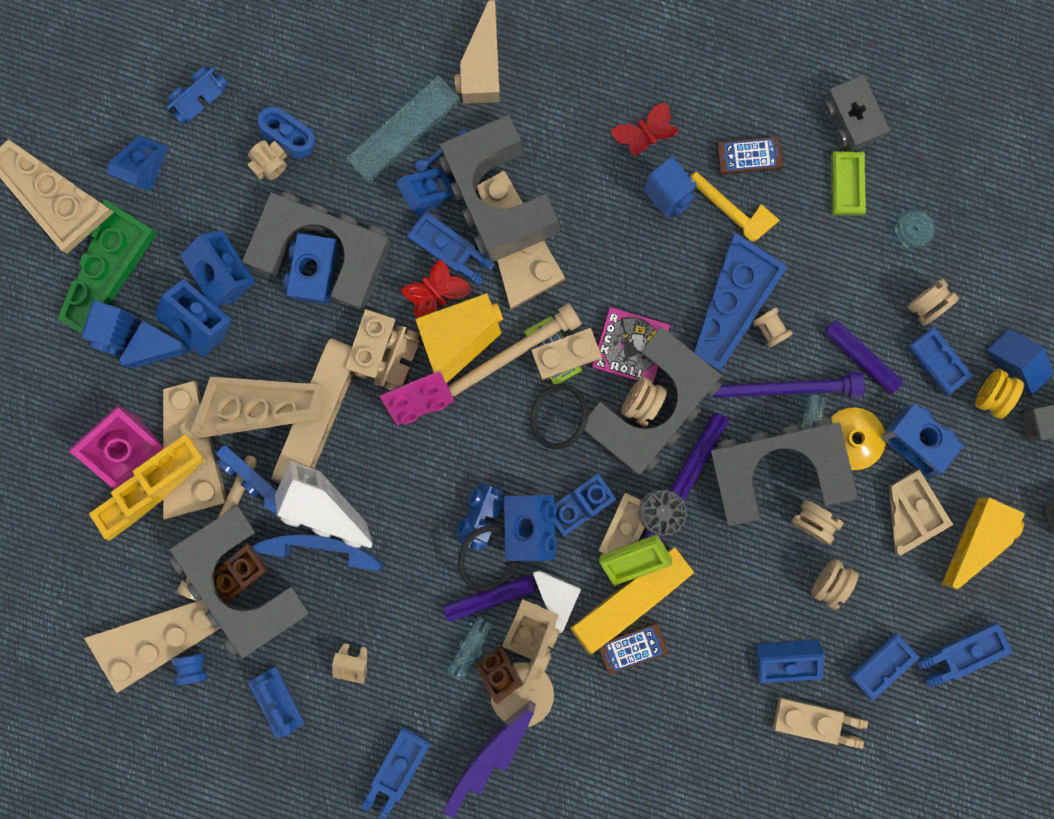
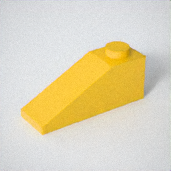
[941,498,1025,589]

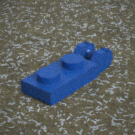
[406,211,495,286]
[216,446,277,515]
[916,622,1013,687]
[361,726,431,819]

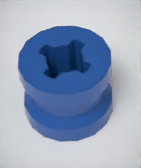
[171,653,208,685]

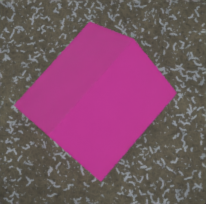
[69,406,165,490]

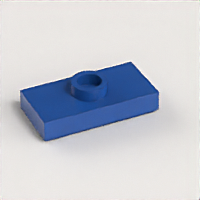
[906,326,973,396]
[848,632,920,701]

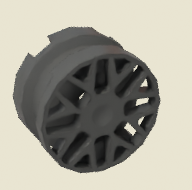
[638,489,687,536]

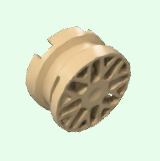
[907,279,960,326]
[621,376,667,427]
[791,500,844,545]
[811,559,859,610]

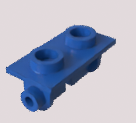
[167,66,228,124]
[457,482,504,551]
[248,666,305,739]

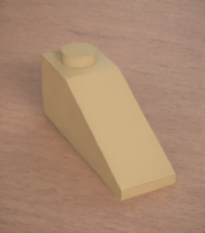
[455,0,500,104]

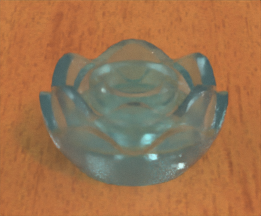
[895,210,935,248]

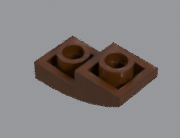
[214,543,269,603]
[475,646,524,704]

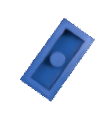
[756,640,824,684]

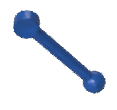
[415,129,468,173]

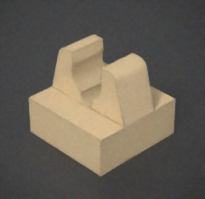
[332,643,367,684]

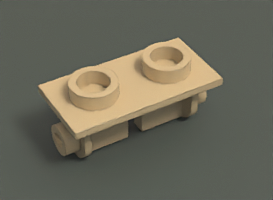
[345,309,396,379]
[373,326,420,391]

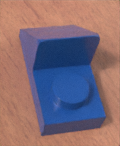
[108,136,168,190]
[396,167,455,216]

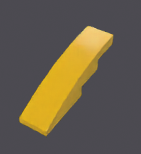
[89,434,204,541]
[570,547,694,655]

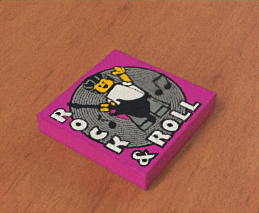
[592,307,670,385]

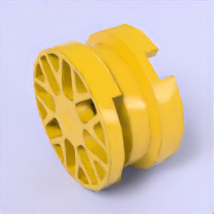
[975,369,1024,419]

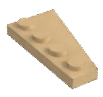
[0,139,114,254]
[477,171,565,310]
[191,377,327,439]
[163,381,227,520]
[84,600,221,693]

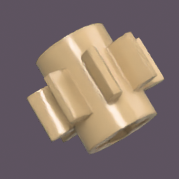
[248,141,288,180]

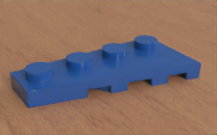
[693,233,788,372]

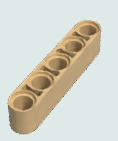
[272,338,354,484]

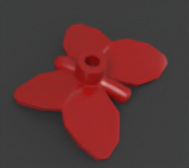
[611,103,679,156]
[401,260,471,319]

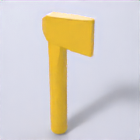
[690,172,780,242]

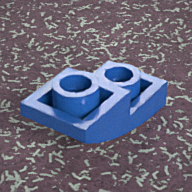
[554,473,616,538]

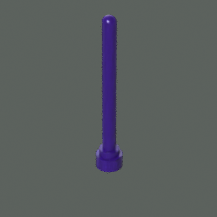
[712,372,865,398]

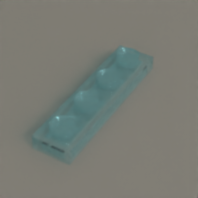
[347,75,460,184]

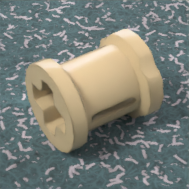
[752,307,793,348]

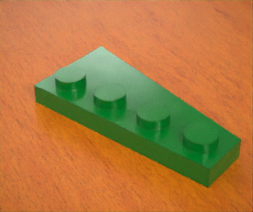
[58,199,158,334]

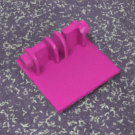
[380,371,455,426]

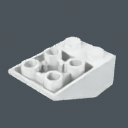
[275,460,373,548]

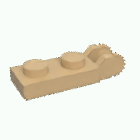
[773,697,868,749]

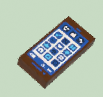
[716,136,783,176]
[599,622,669,675]

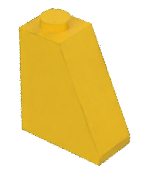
[415,293,503,383]

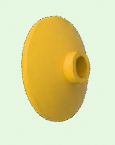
[830,407,886,470]

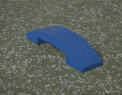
[253,534,384,571]

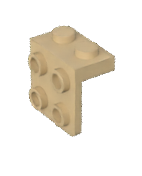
[502,600,560,699]

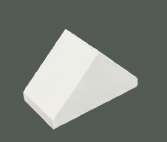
[533,569,581,633]

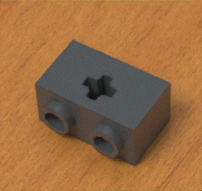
[822,74,890,152]

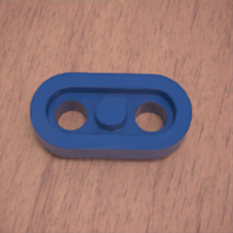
[258,107,315,158]

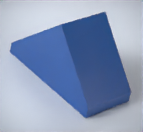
[119,320,191,369]
[986,329,1054,396]

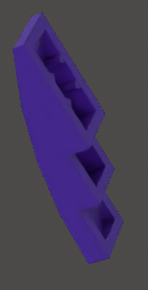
[443,701,536,818]

